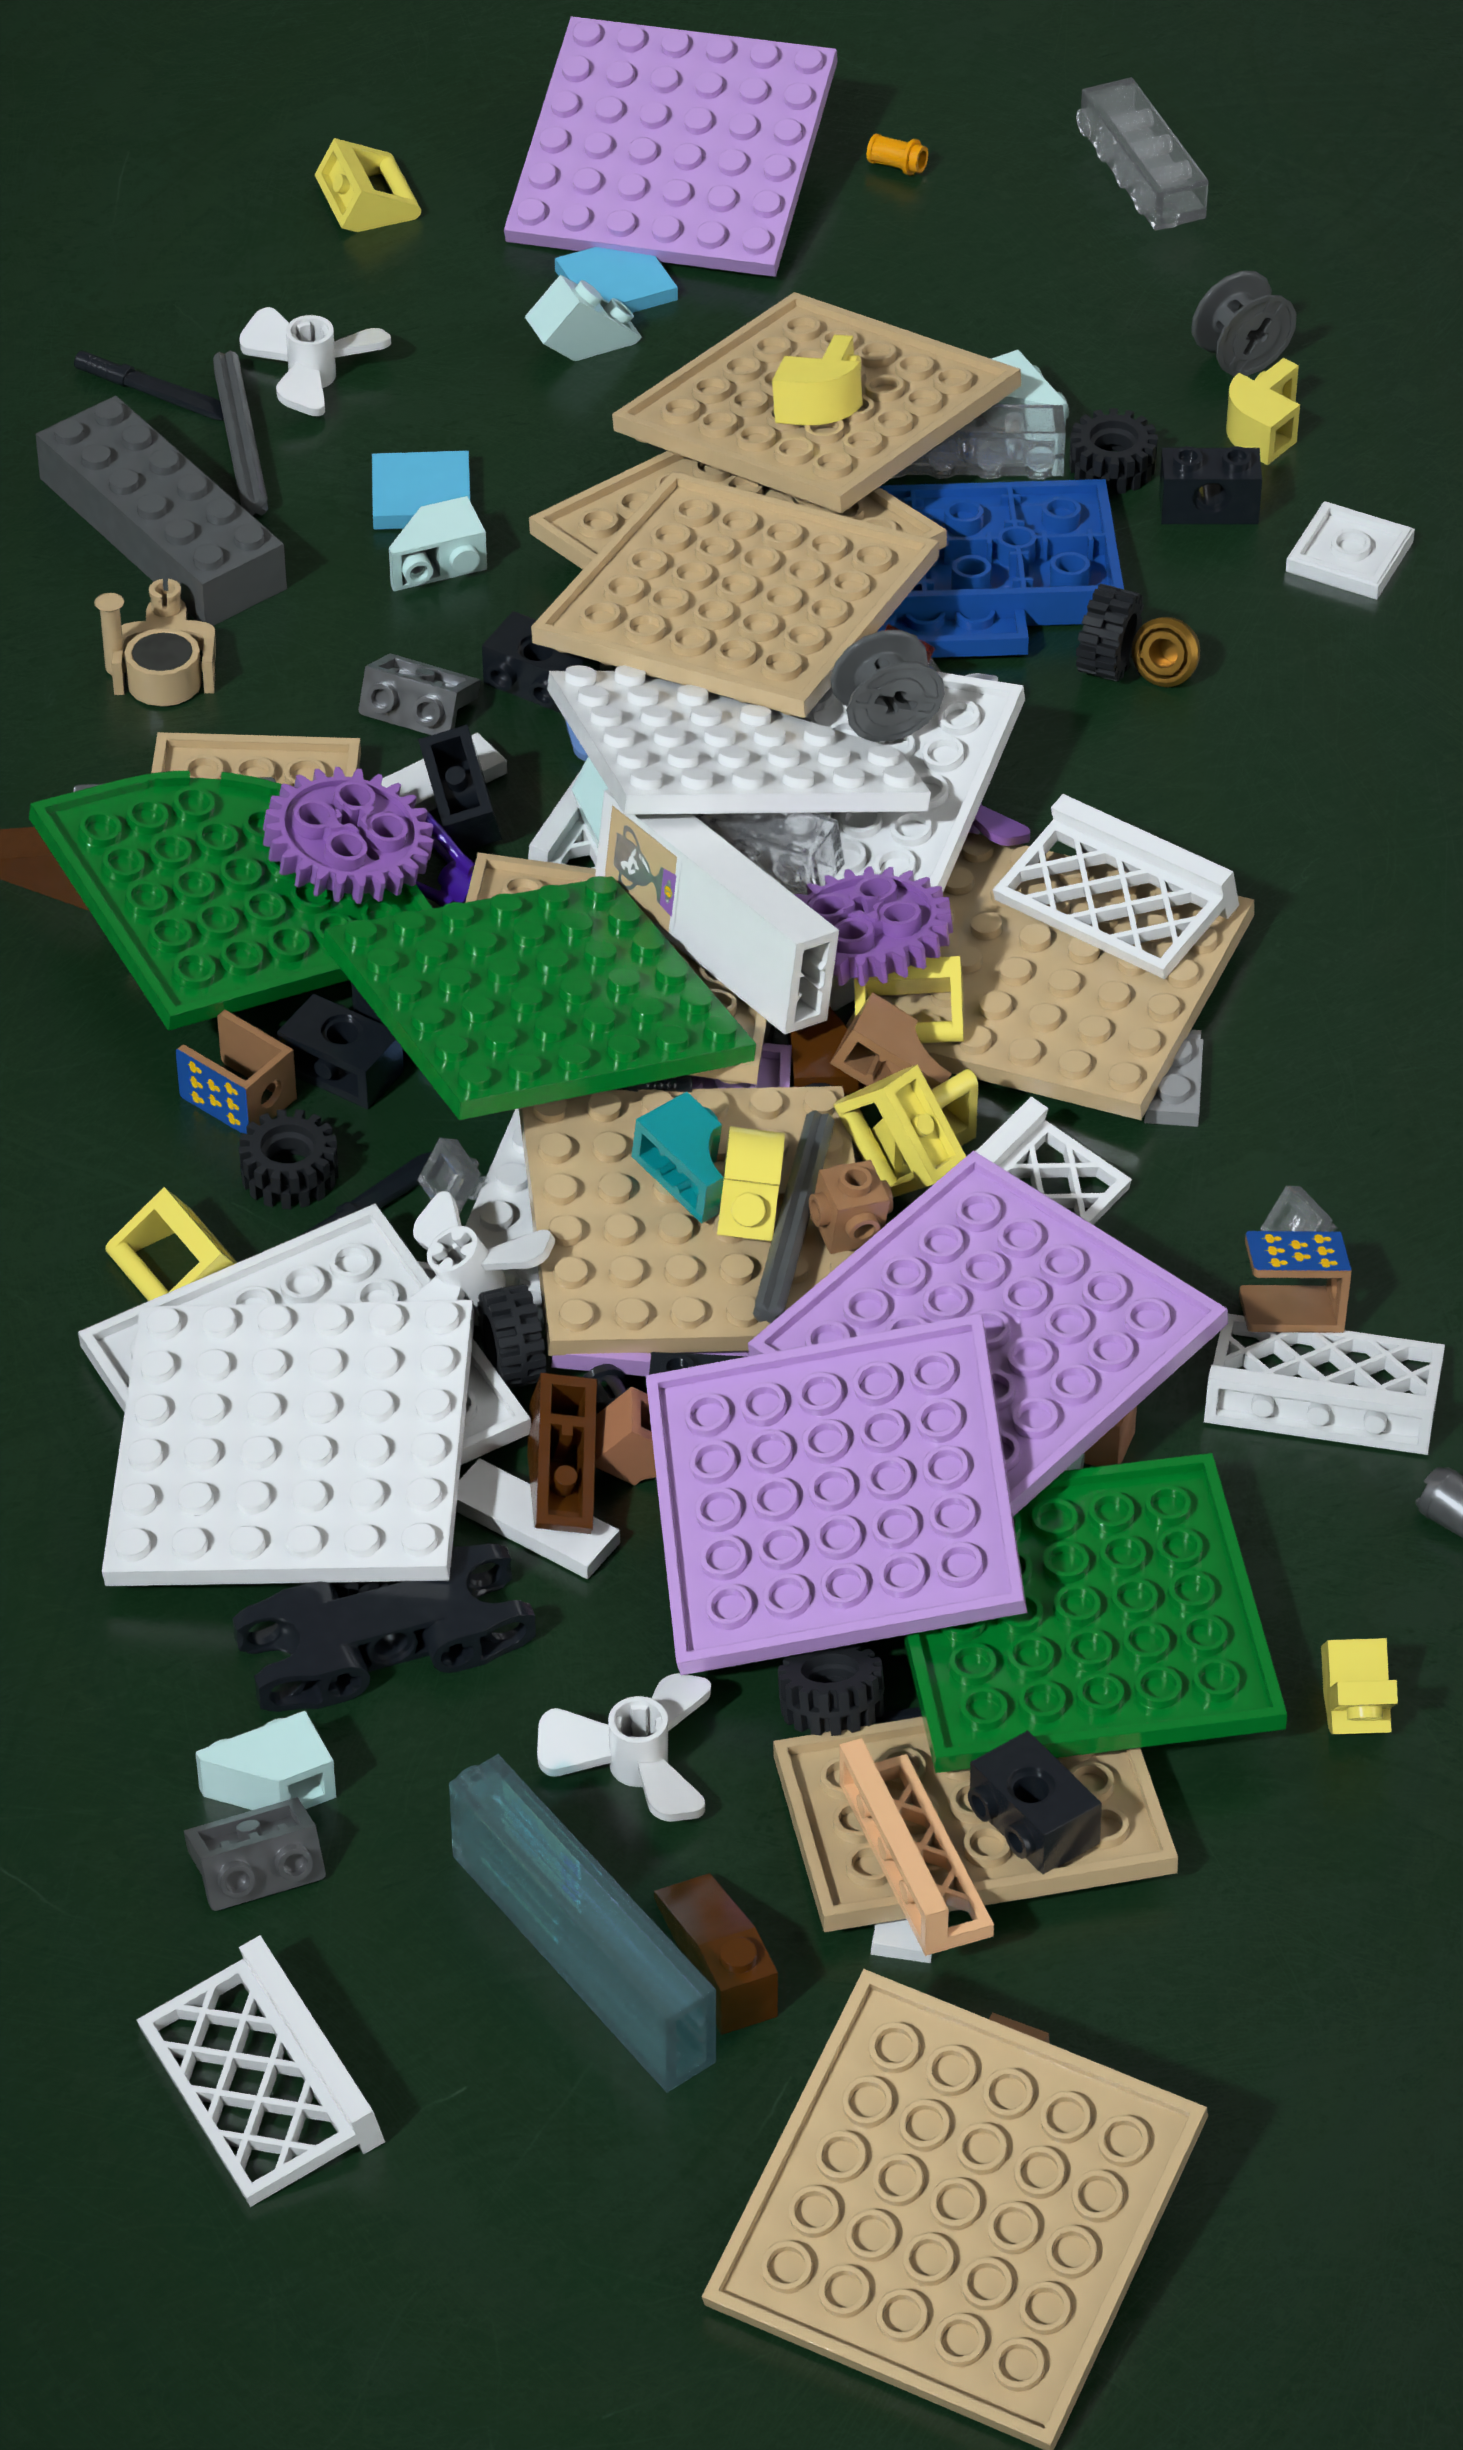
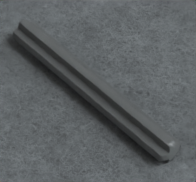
[213,350,268,516]
[753,1110,835,1324]

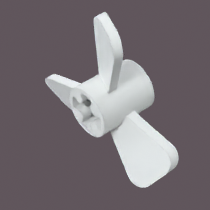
[240,307,391,416]
[407,1191,555,1310]
[537,1673,711,1822]

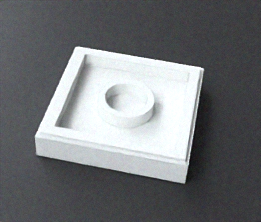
[1286,501,1415,600]

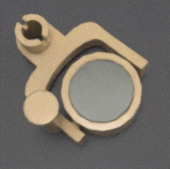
[94,579,216,706]

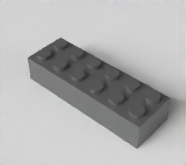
[35,396,287,626]

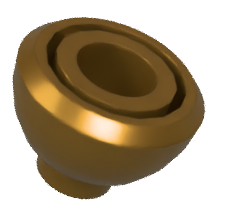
[1132,617,1200,687]

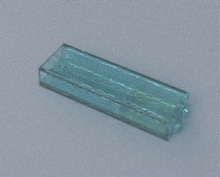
[449,1754,716,2093]

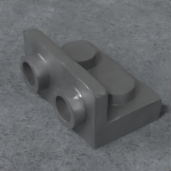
[358,653,481,735]
[184,1797,326,1911]

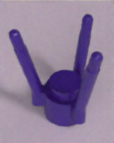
[416,812,475,907]

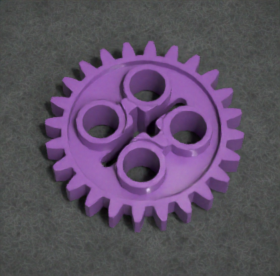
[263,767,434,904]
[794,866,953,986]

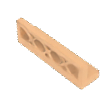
[839,1738,994,1956]

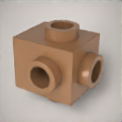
[809,1160,893,1254]

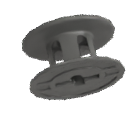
[1191,271,1297,376]
[830,630,945,742]

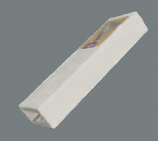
[595,789,839,1034]

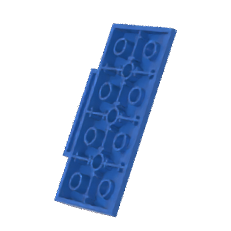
[877,479,1124,658]

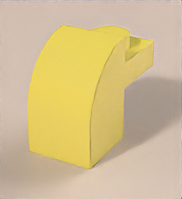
[772,335,863,425]
[1226,358,1300,465]
[717,1126,785,1242]
[1321,1638,1398,1734]

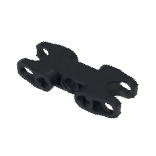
[233,1543,536,1712]

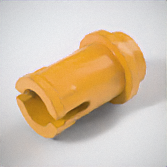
[866,133,928,176]

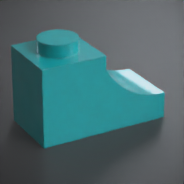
[631,1091,724,1224]

